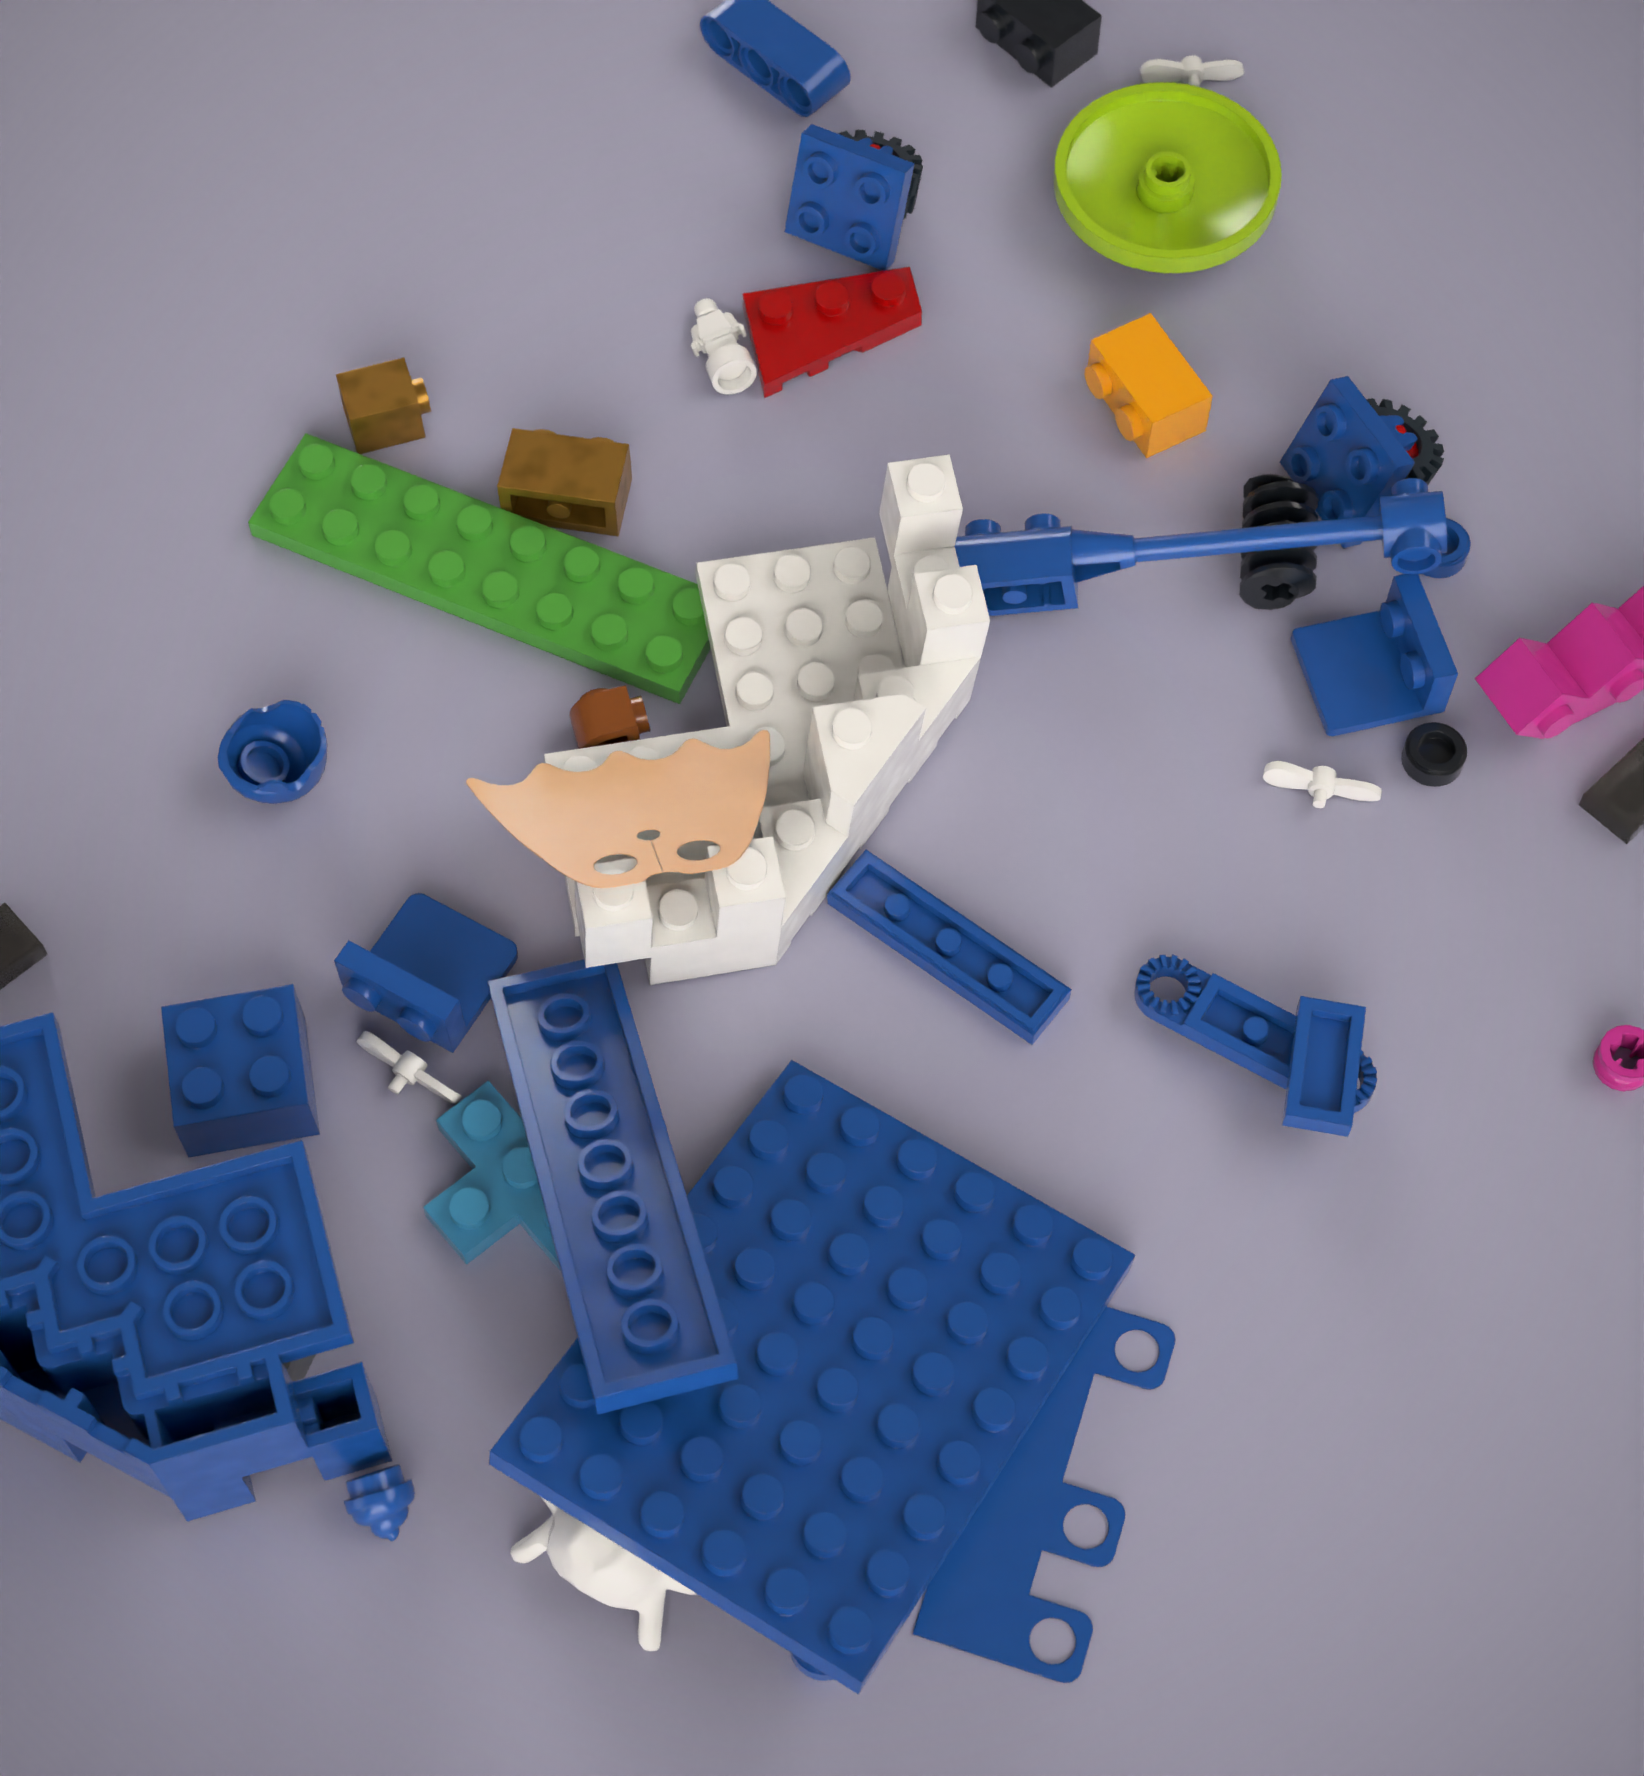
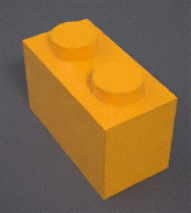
[1084,313,1213,459]

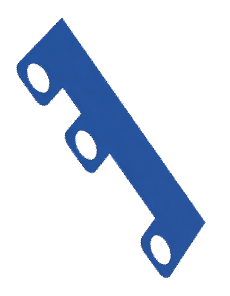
[913,1307,1175,1683]

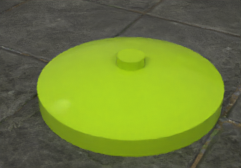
[1053,82,1282,273]

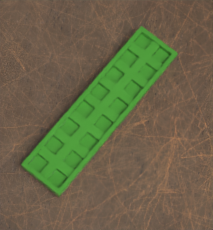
[248,433,711,704]

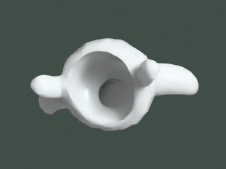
[510,1497,696,1651]

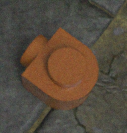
[569,685,650,749]

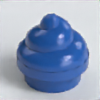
[344,1464,415,1541]

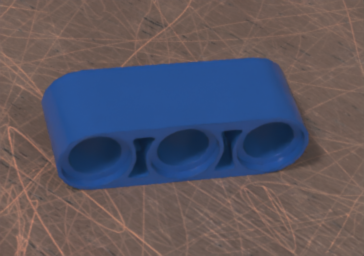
[699,0,851,117]

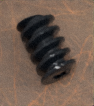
[1239,474,1319,610]

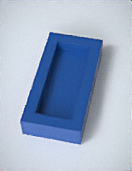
[1282,996,1366,1137]

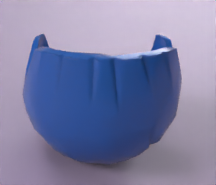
[217,699,328,804]

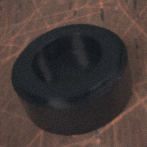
[1401,722,1467,787]

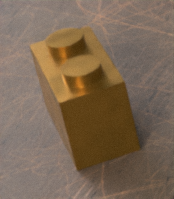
[497,428,632,537]

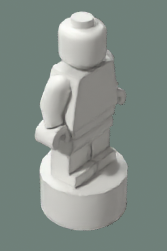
[691,298,757,394]

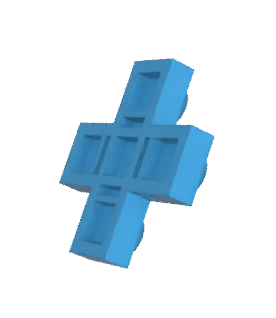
[423,1081,561,1271]

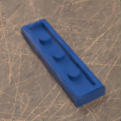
[827,849,1072,1045]

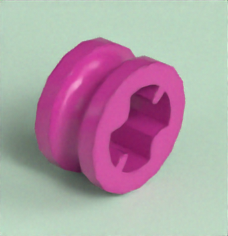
[1593,1025,1644,1092]

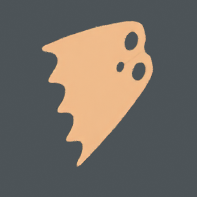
[466,730,770,888]

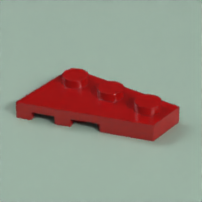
[742,267,922,399]

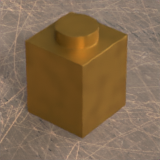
[336,357,431,454]

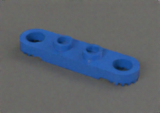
[1134,954,1378,1113]

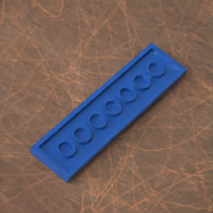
[487,959,739,1415]

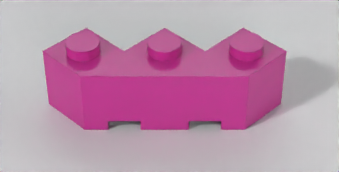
[1474,586,1644,739]

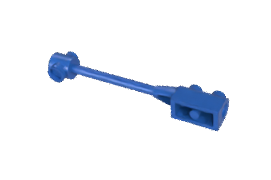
[955,478,1447,616]

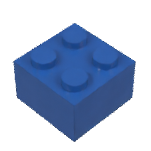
[161,984,320,1158]

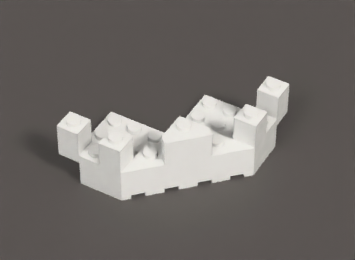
[544,454,990,985]

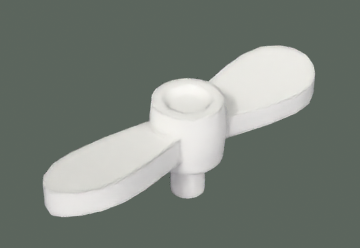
[1140,55,1244,87]
[1263,761,1382,808]
[356,1031,462,1105]

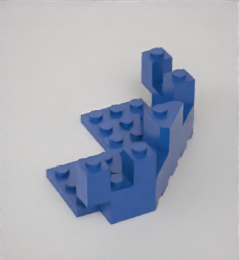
[0,1012,393,1522]

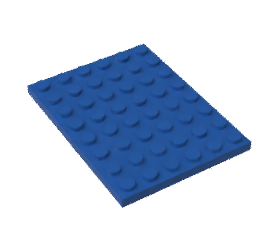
[489,1060,1136,1695]

